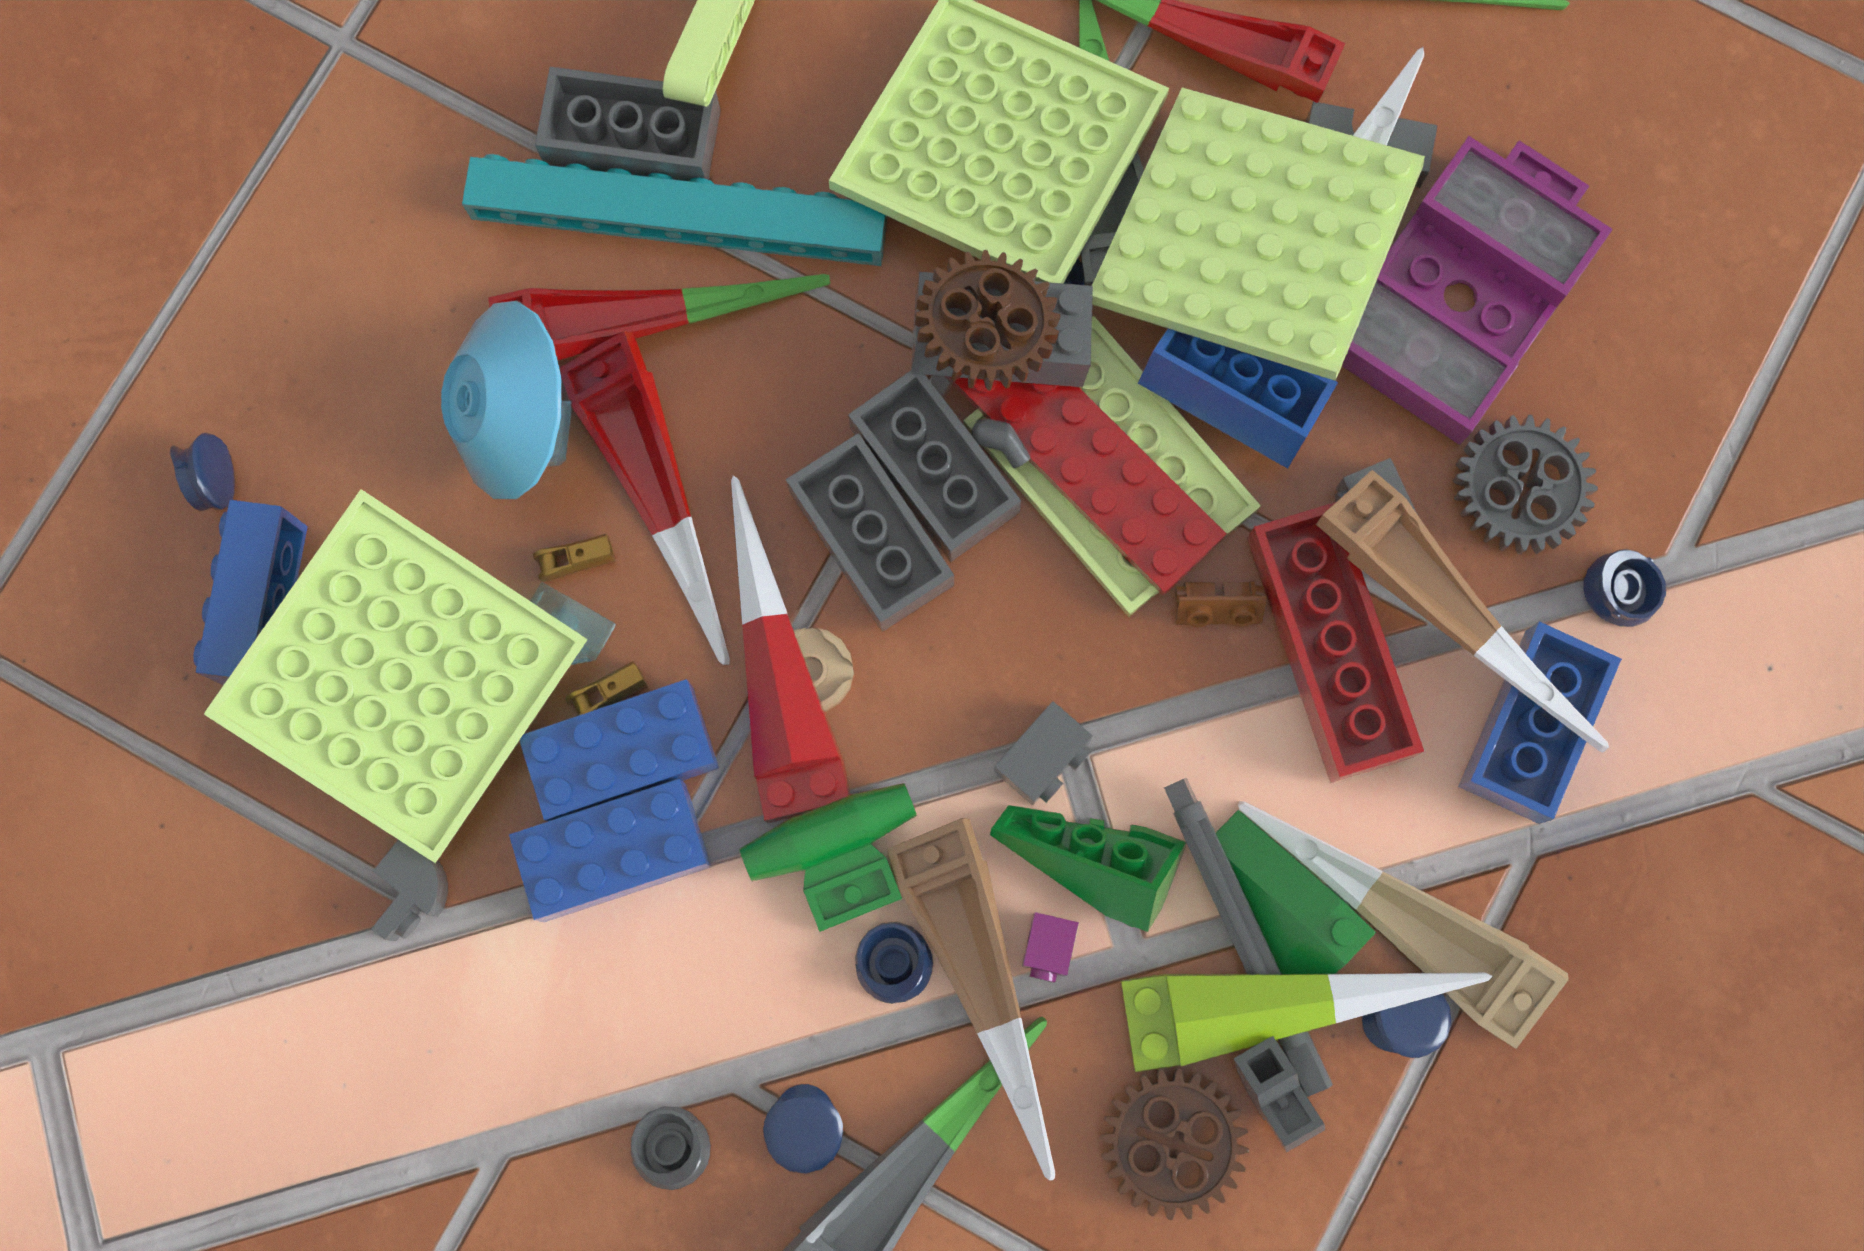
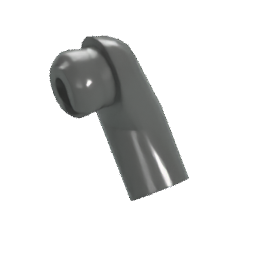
[972,419,1031,468]

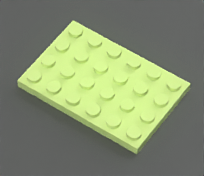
[963,316,1261,617]

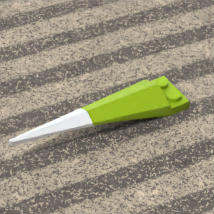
[1120,972,1493,1072]

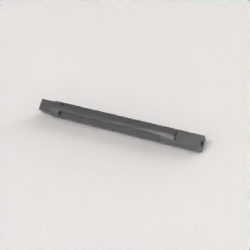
[1164,778,1333,1097]

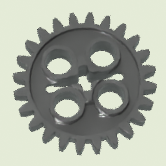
[1453,415,1598,554]

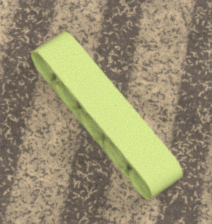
[663,0,755,107]

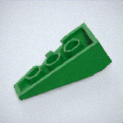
[990,805,1186,932]
[1216,810,1376,974]

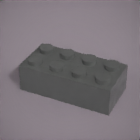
[535,67,721,181]
[911,272,1093,387]
[848,370,1021,562]
[785,433,954,632]

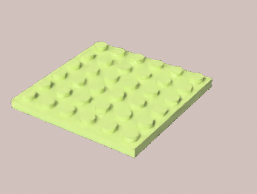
[829,0,1169,284]
[1092,88,1425,381]
[204,489,588,863]

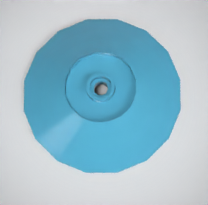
[441,301,561,499]

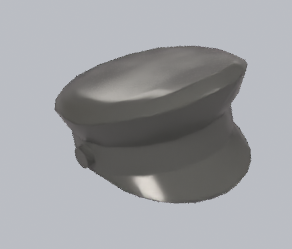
[631,1106,711,1190]

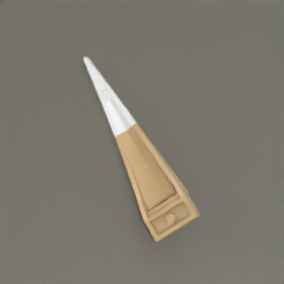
[1238,801,1568,1049]

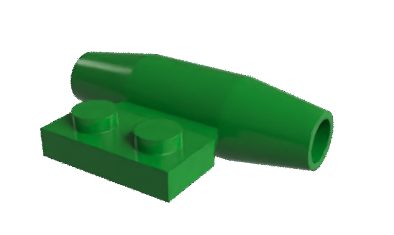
[739,783,917,932]

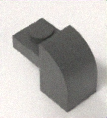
[371,840,448,941]
[1234,1036,1326,1153]

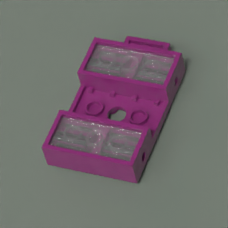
[1342,136,1613,445]

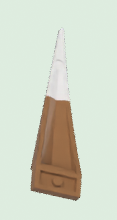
[1316,470,1609,752]
[887,818,1055,1180]

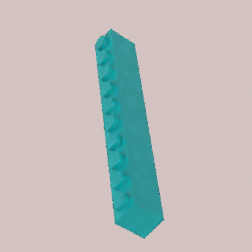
[462,154,888,266]

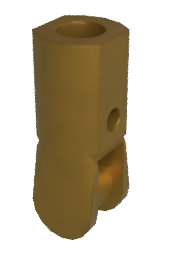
[533,534,615,582]
[565,661,648,716]

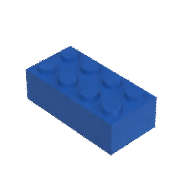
[1138,328,1338,469]
[193,500,308,685]
[1458,621,1622,824]
[519,679,719,822]
[509,779,712,922]

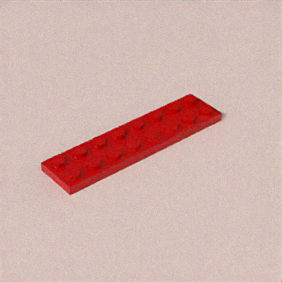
[944,376,1227,596]

